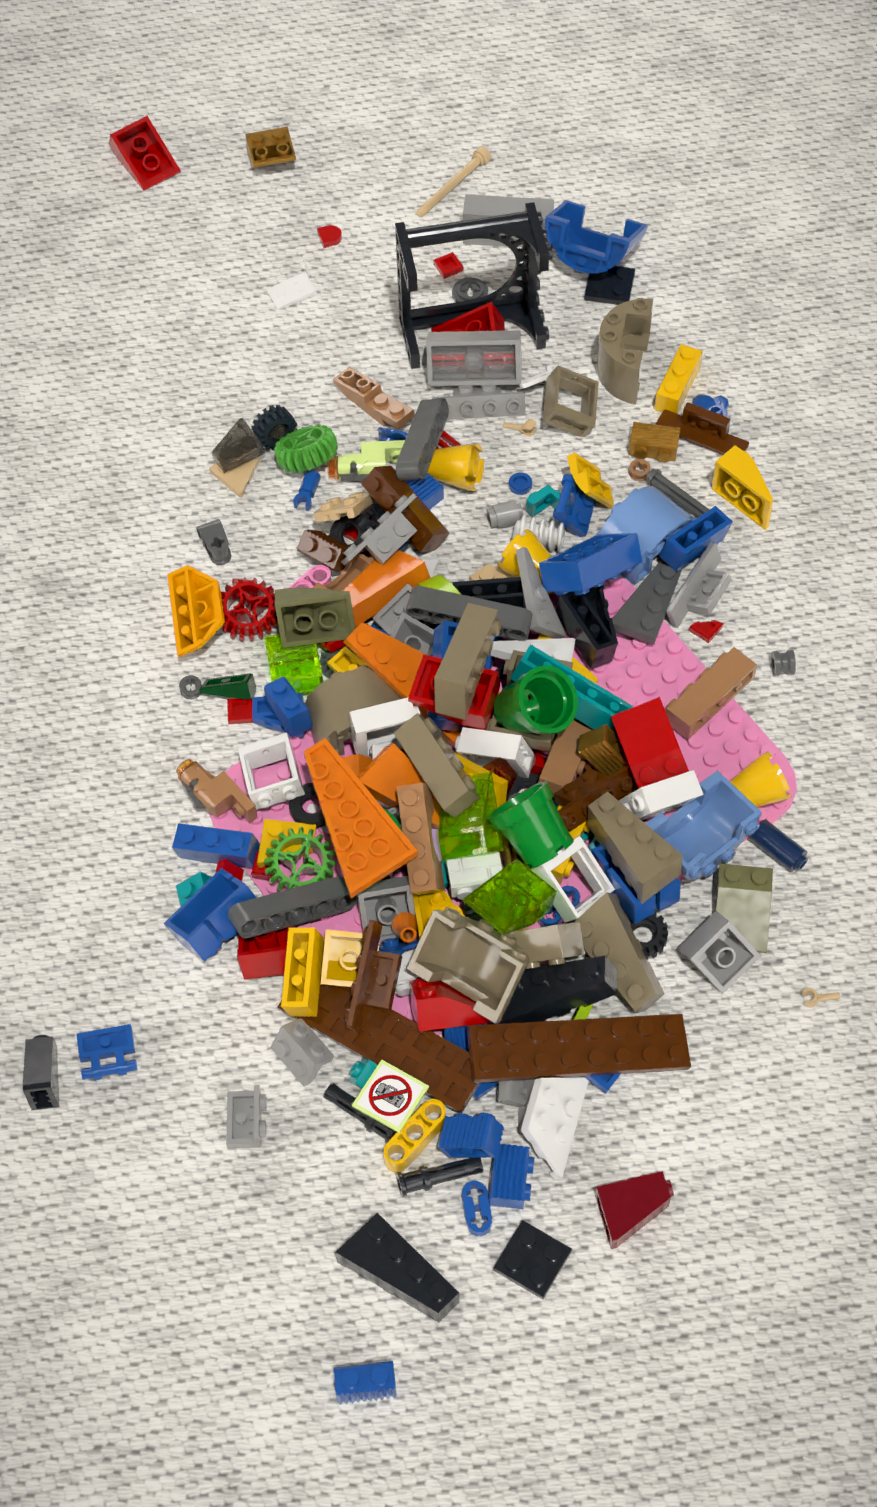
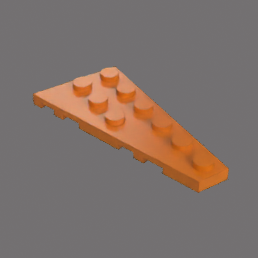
[343,622,500,748]
[303,738,418,898]

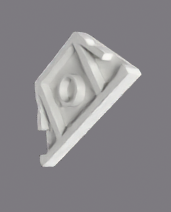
[521,1078,588,1178]

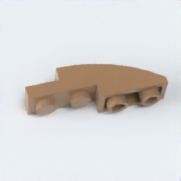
[333,367,415,429]

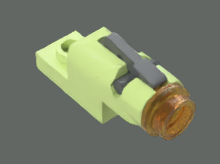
[328,440,405,481]

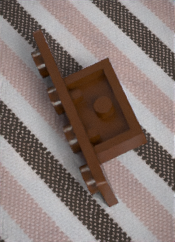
[655,402,749,455]
[554,765,635,832]
[345,920,403,1032]

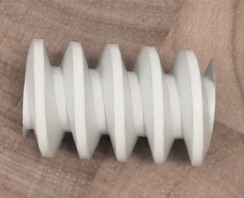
[512,514,565,553]

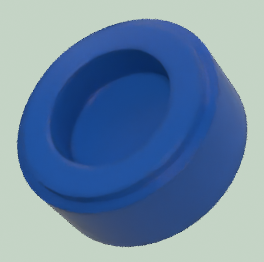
[509,472,532,495]

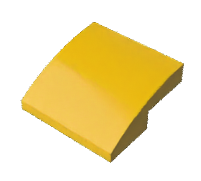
[567,453,614,509]

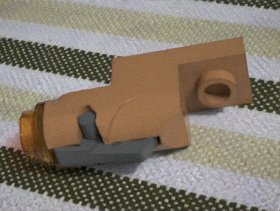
[176,759,258,824]

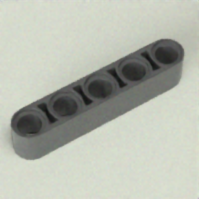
[396,398,449,481]
[406,586,533,641]
[227,877,358,938]

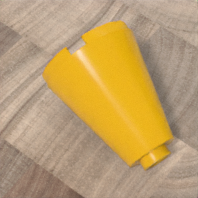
[427,443,484,491]
[498,529,554,594]
[729,751,792,807]

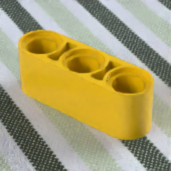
[383,1099,446,1173]

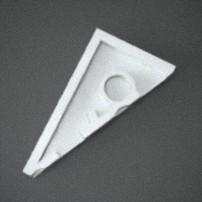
[491,638,576,662]

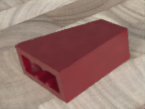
[595,1171,674,1249]

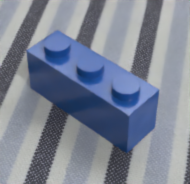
[660,506,733,572]
[172,823,260,868]

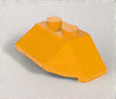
[167,565,225,657]

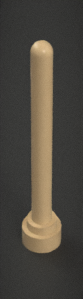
[416,146,492,217]

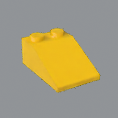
[712,445,773,530]

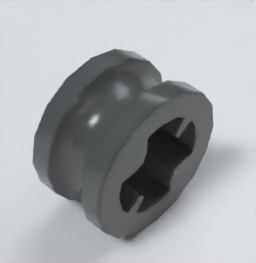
[179,675,202,700]

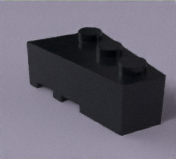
[452,576,531,634]
[555,585,618,669]

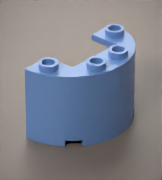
[595,486,695,585]
[645,770,762,880]

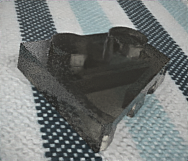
[212,418,265,473]

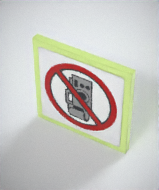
[352,1060,429,1134]

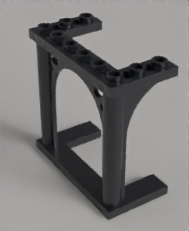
[395,202,553,369]

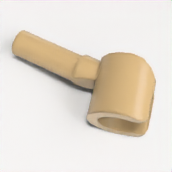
[503,419,537,437]
[802,988,840,1008]

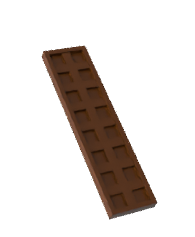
[277,977,480,1113]
[466,1014,691,1083]

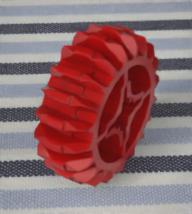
[221,577,278,642]

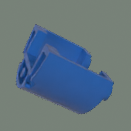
[545,200,648,273]

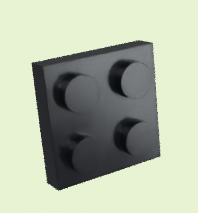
[584,266,635,305]
[493,1220,572,1300]

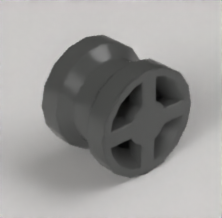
[771,650,796,676]

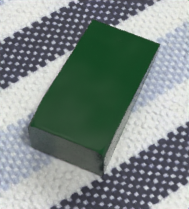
[199,673,256,700]

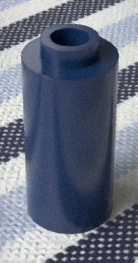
[750,819,808,872]

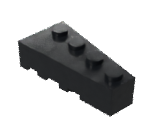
[502,956,617,1024]
[335,1213,460,1323]

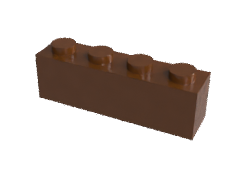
[361,466,450,552]

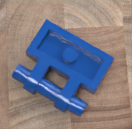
[76,1024,138,1081]

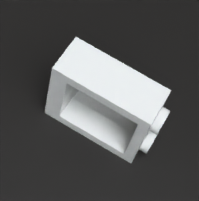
[349,698,420,758]
[455,727,535,778]
[238,733,305,810]
[619,770,704,820]
[530,836,615,922]

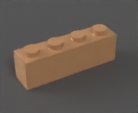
[666,647,757,740]
[538,718,593,800]

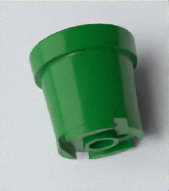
[494,665,578,734]
[487,781,574,869]

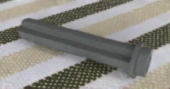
[645,469,710,518]

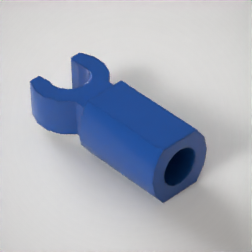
[293,470,321,511]

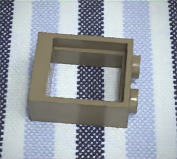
[543,365,599,437]

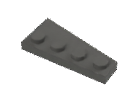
[612,563,682,645]

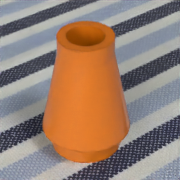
[392,912,418,943]

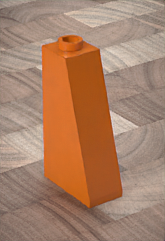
[343,550,430,627]
[357,743,456,830]

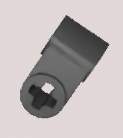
[196,519,232,565]

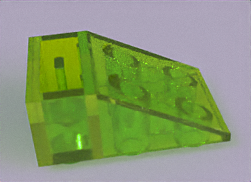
[264,634,323,696]
[438,772,504,860]
[463,858,557,935]

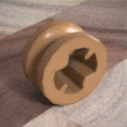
[629,459,651,482]

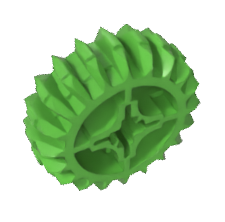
[274,424,338,473]
[264,827,336,892]

